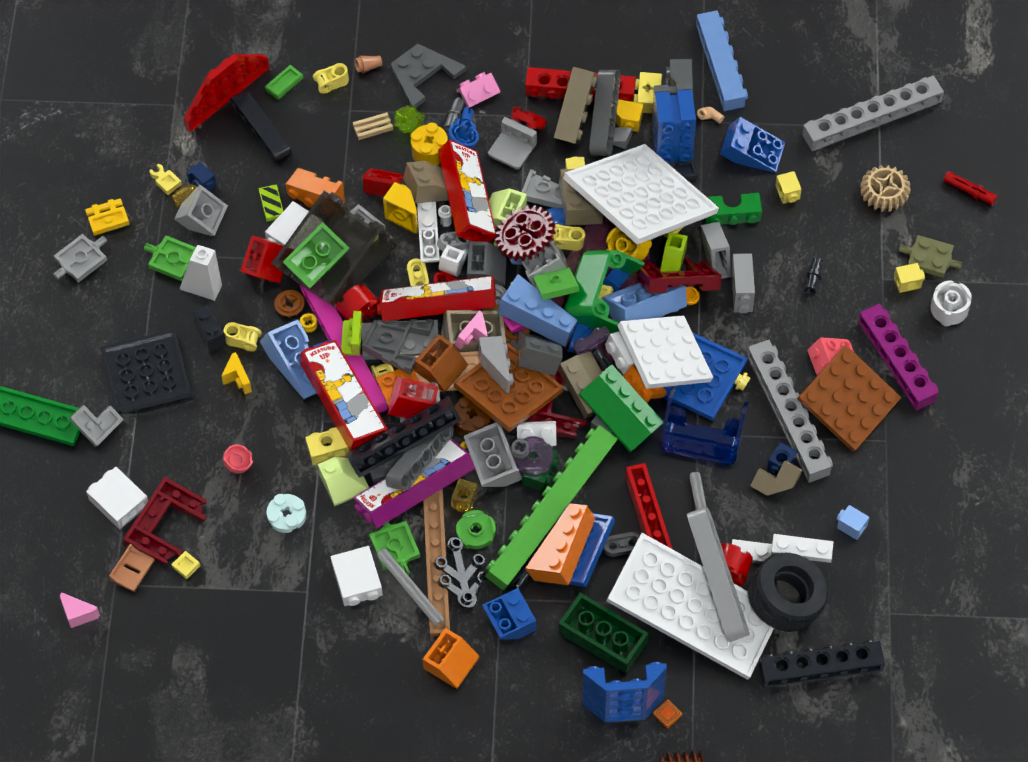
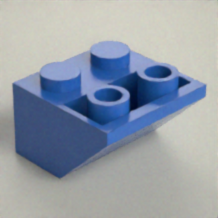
[482,588,536,639]

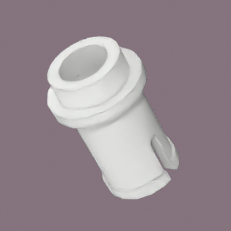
[438,205,452,227]

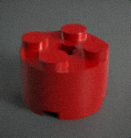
[336,284,379,323]
[721,543,753,587]

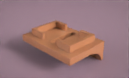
[109,544,155,592]

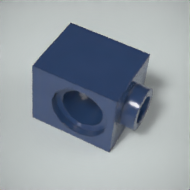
[767,442,797,475]

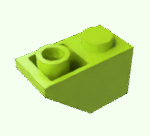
[660,232,688,272]

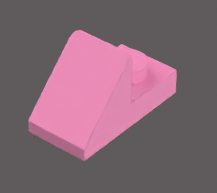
[455,311,488,350]

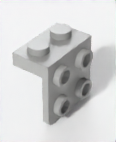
[488,117,537,170]

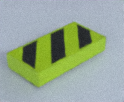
[259,184,283,222]

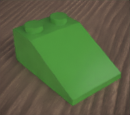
[283,222,350,289]

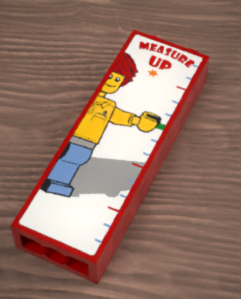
[438,139,496,243]
[377,276,496,321]
[299,340,387,451]

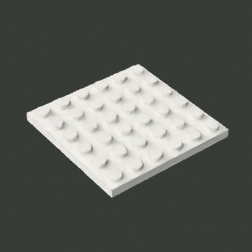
[563,144,719,244]

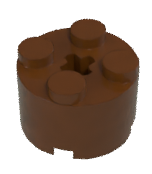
[453,396,492,440]

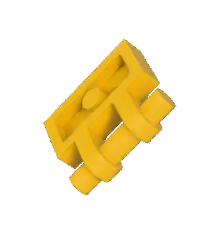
[85,198,130,236]

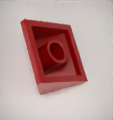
[362,168,404,197]

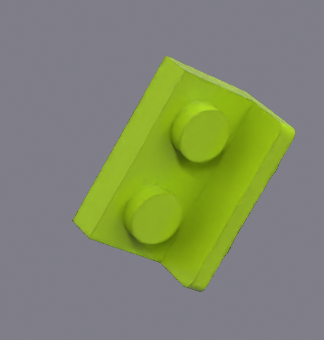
[341,311,363,356]

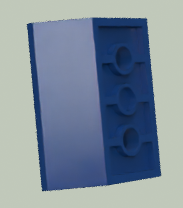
[582,662,667,722]

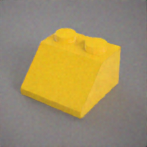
[383,182,418,234]

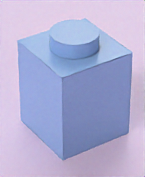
[837,505,869,540]

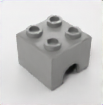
[520,241,569,288]

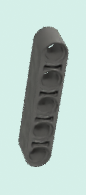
[589,70,621,156]
[386,426,453,490]

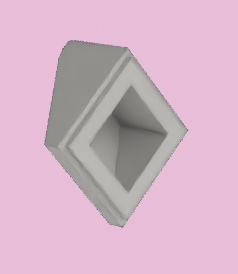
[613,127,632,149]

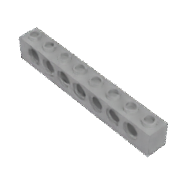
[802,75,944,151]
[747,340,833,483]

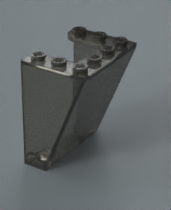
[271,190,397,308]

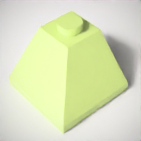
[318,457,369,506]

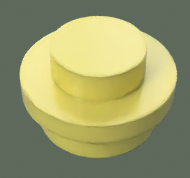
[734,372,750,391]

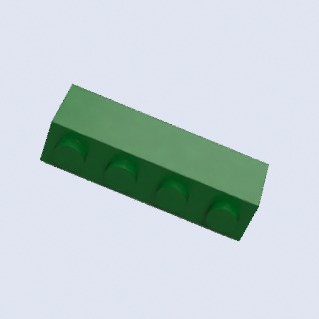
[578,365,664,452]

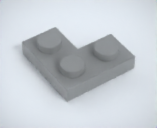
[69,405,124,447]

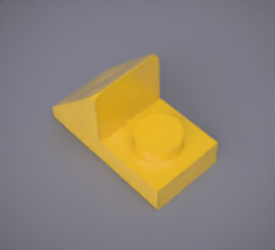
[222,352,252,394]

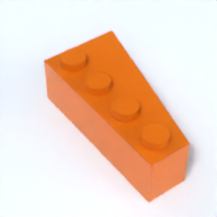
[525,503,595,585]

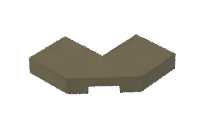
[750,461,803,495]

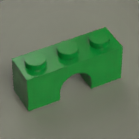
[705,193,762,225]

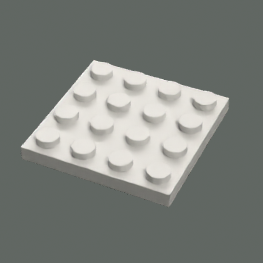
[618,316,713,389]

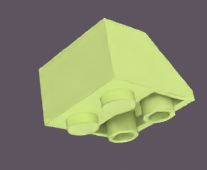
[489,188,527,230]

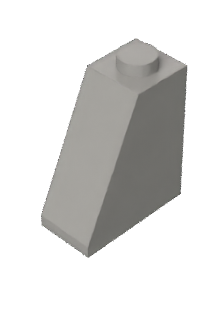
[701,222,731,279]

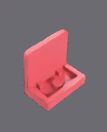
[807,337,854,375]

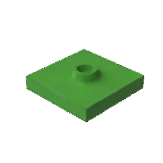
[533,267,579,300]

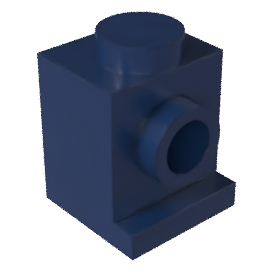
[186,162,216,192]

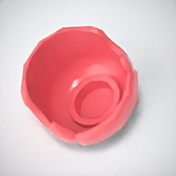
[223,444,253,474]

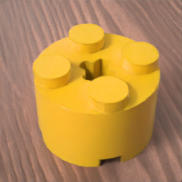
[411,123,448,166]
[606,227,652,261]

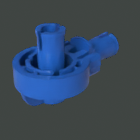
[447,107,479,149]

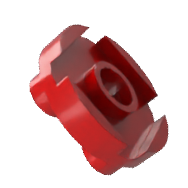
[511,106,547,130]

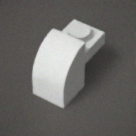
[439,245,469,277]

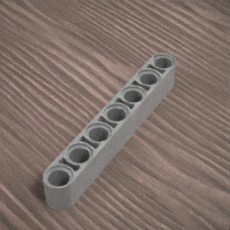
[687,506,750,642]

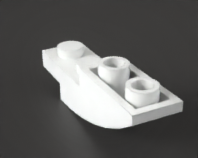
[417,202,440,263]

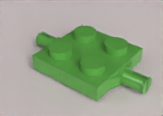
[144,236,196,281]
[369,521,420,575]

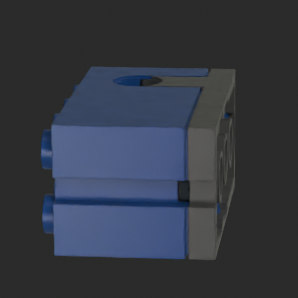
[651,83,696,164]

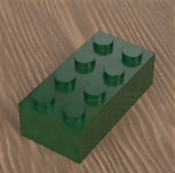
[558,592,649,674]

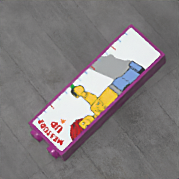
[353,438,475,529]

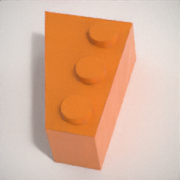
[286,168,345,218]

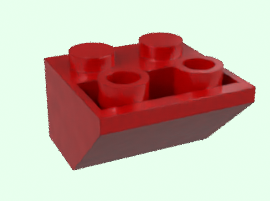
[240,236,292,283]
[388,376,439,419]

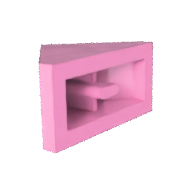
[60,593,100,628]

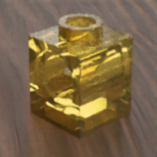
[451,478,478,512]

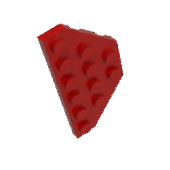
[183,54,270,133]

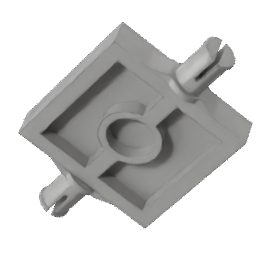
[53,234,107,283]

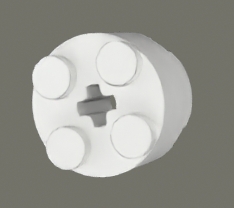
[931,281,971,326]

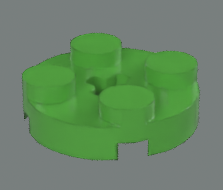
[456,510,496,549]

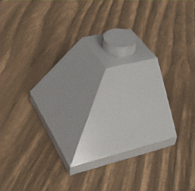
[175,185,228,236]

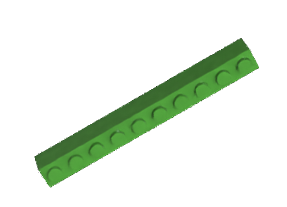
[485,425,617,591]

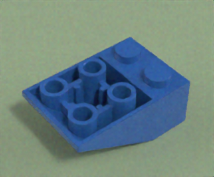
[720,117,786,173]

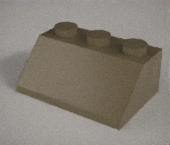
[558,351,602,419]

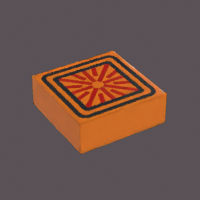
[653,700,682,729]

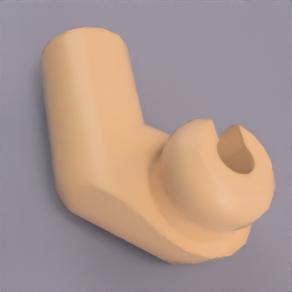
[697,107,724,124]

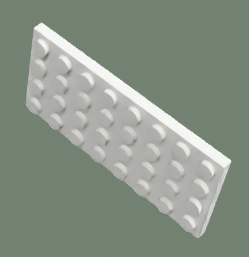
[606,533,774,680]

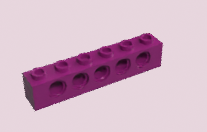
[858,303,939,411]

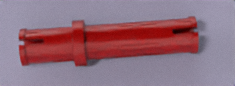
[943,171,998,206]

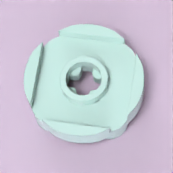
[267,494,306,533]

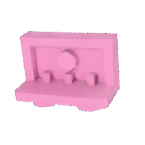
[456,72,500,107]

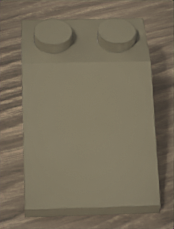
[403,161,449,203]

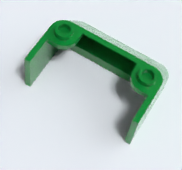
[564,250,645,336]

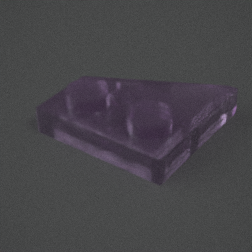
[573,326,610,355]

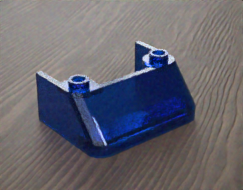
[660,387,749,465]

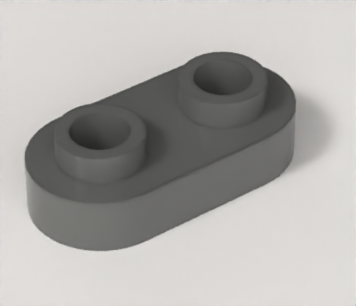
[603,532,640,557]

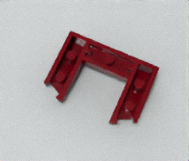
[636,258,722,293]
[529,370,587,438]
[123,477,207,565]

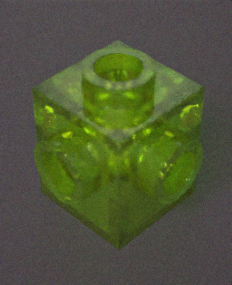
[394,105,425,133]

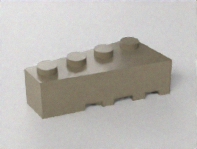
[554,67,598,144]

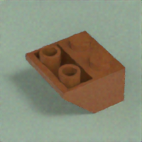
[414,334,468,393]

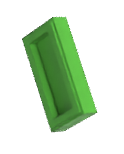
[265,65,303,100]

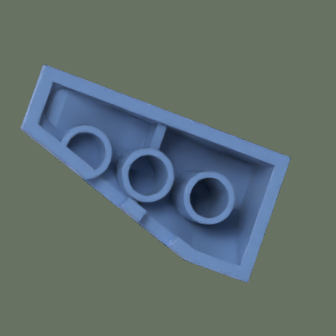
[260,320,317,399]

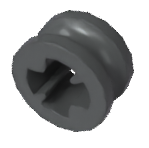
[511,439,529,459]

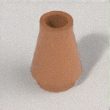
[354,56,382,73]

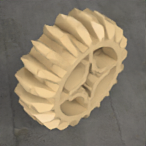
[860,165,911,212]

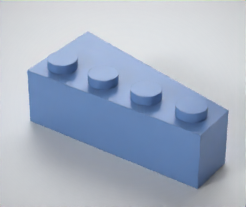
[498,275,577,346]

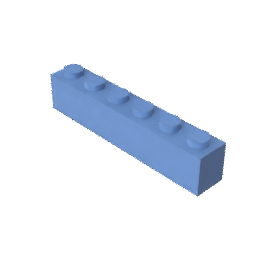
[696,10,748,111]

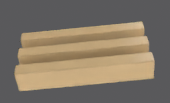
[353,112,393,140]

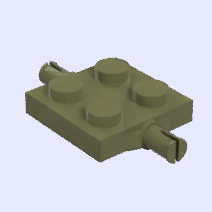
[899,235,962,278]

